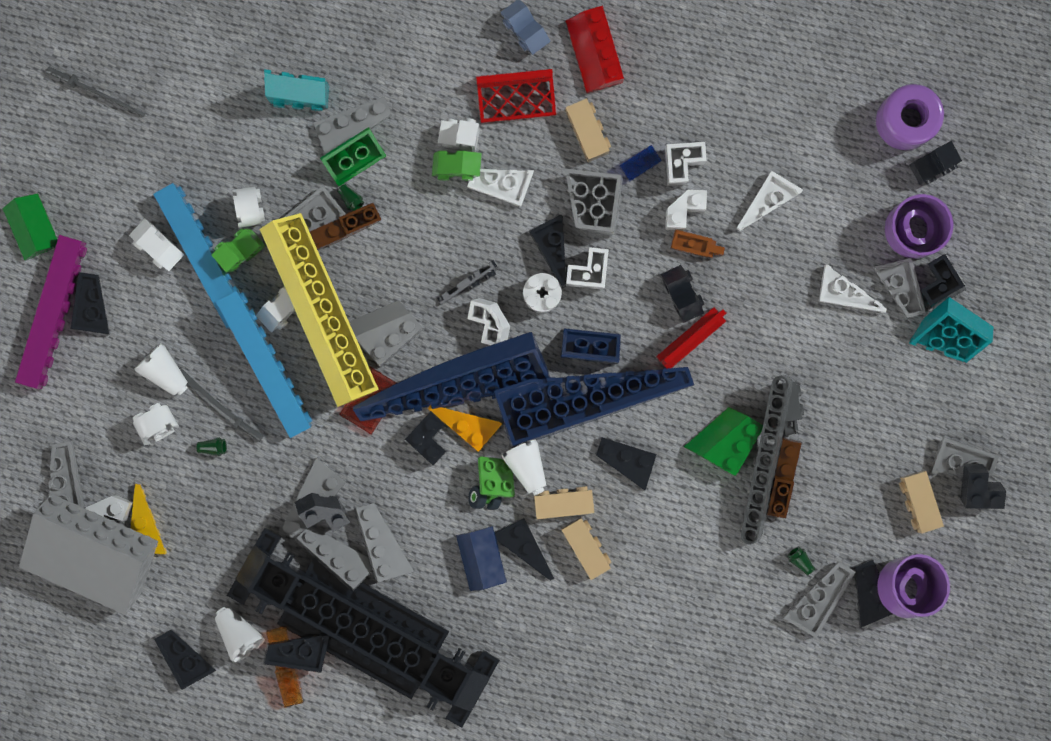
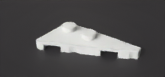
[736,171,803,231]
[819,265,887,313]

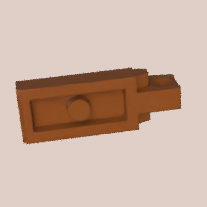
[670,229,725,258]

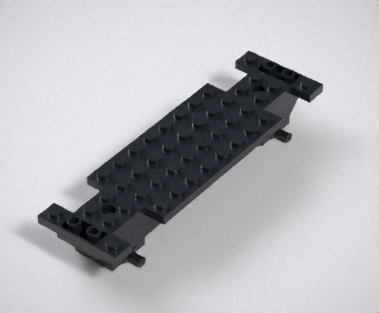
[226,528,500,728]

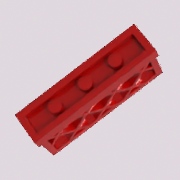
[476,69,556,123]
[656,307,727,368]

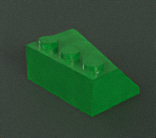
[684,407,763,476]

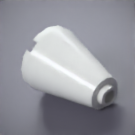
[134,343,188,396]
[502,439,547,496]
[215,607,265,662]

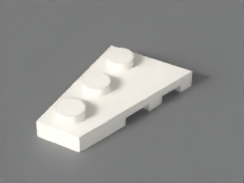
[467,169,534,207]

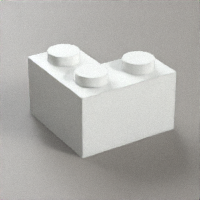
[438,118,480,152]
[665,142,707,186]
[566,247,609,290]

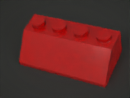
[565,5,624,93]

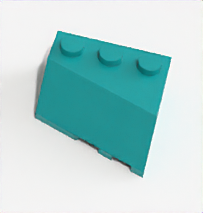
[264,69,330,111]
[909,297,994,363]

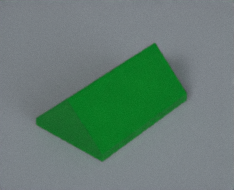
[320,127,386,187]
[2,193,58,261]

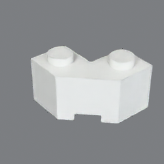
[665,190,707,231]
[129,218,184,271]
[256,286,295,332]
[467,298,510,345]
[85,495,133,521]

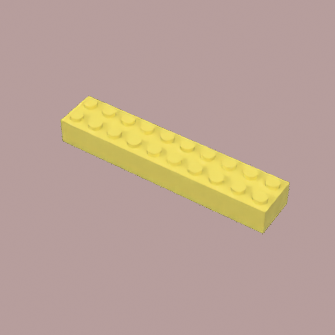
[260,213,379,407]

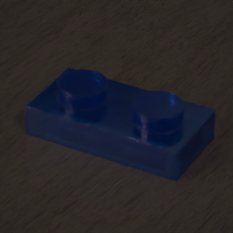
[619,145,662,182]

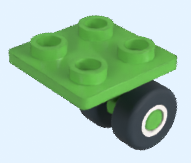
[468,457,515,510]

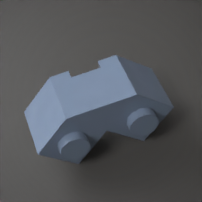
[501,0,551,55]

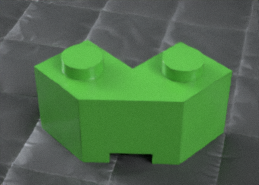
[432,151,482,181]
[212,228,266,272]

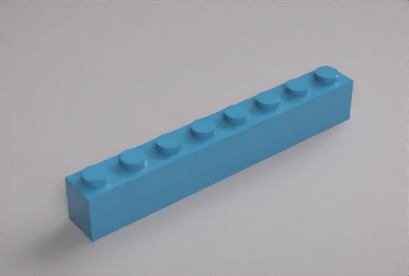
[153,183,238,329]
[216,290,313,438]

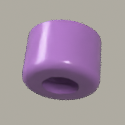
[876,84,944,150]
[885,194,953,259]
[877,554,950,618]

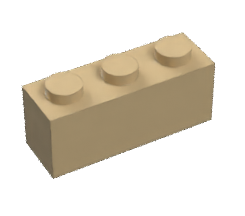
[565,98,611,162]
[899,471,944,533]
[534,486,594,519]
[561,518,612,580]

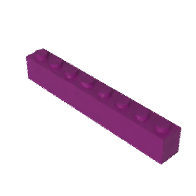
[15,235,87,389]

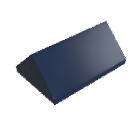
[561,328,621,364]
[456,526,507,591]

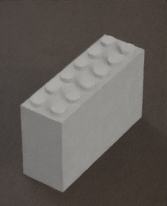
[19,494,158,615]

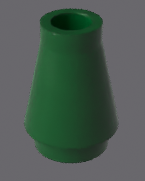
[337,184,364,211]
[196,437,227,456]
[788,546,815,575]

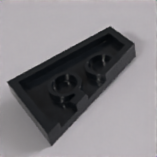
[70,272,110,335]
[596,437,657,491]
[854,559,892,628]
[154,629,216,690]
[263,634,329,673]

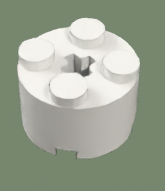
[232,186,265,228]
[523,273,562,313]
[133,403,179,445]

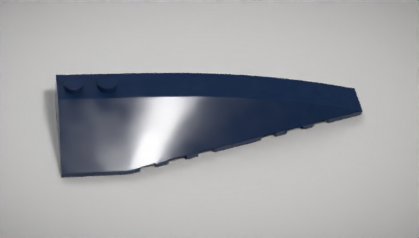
[353,332,550,421]
[494,367,695,448]

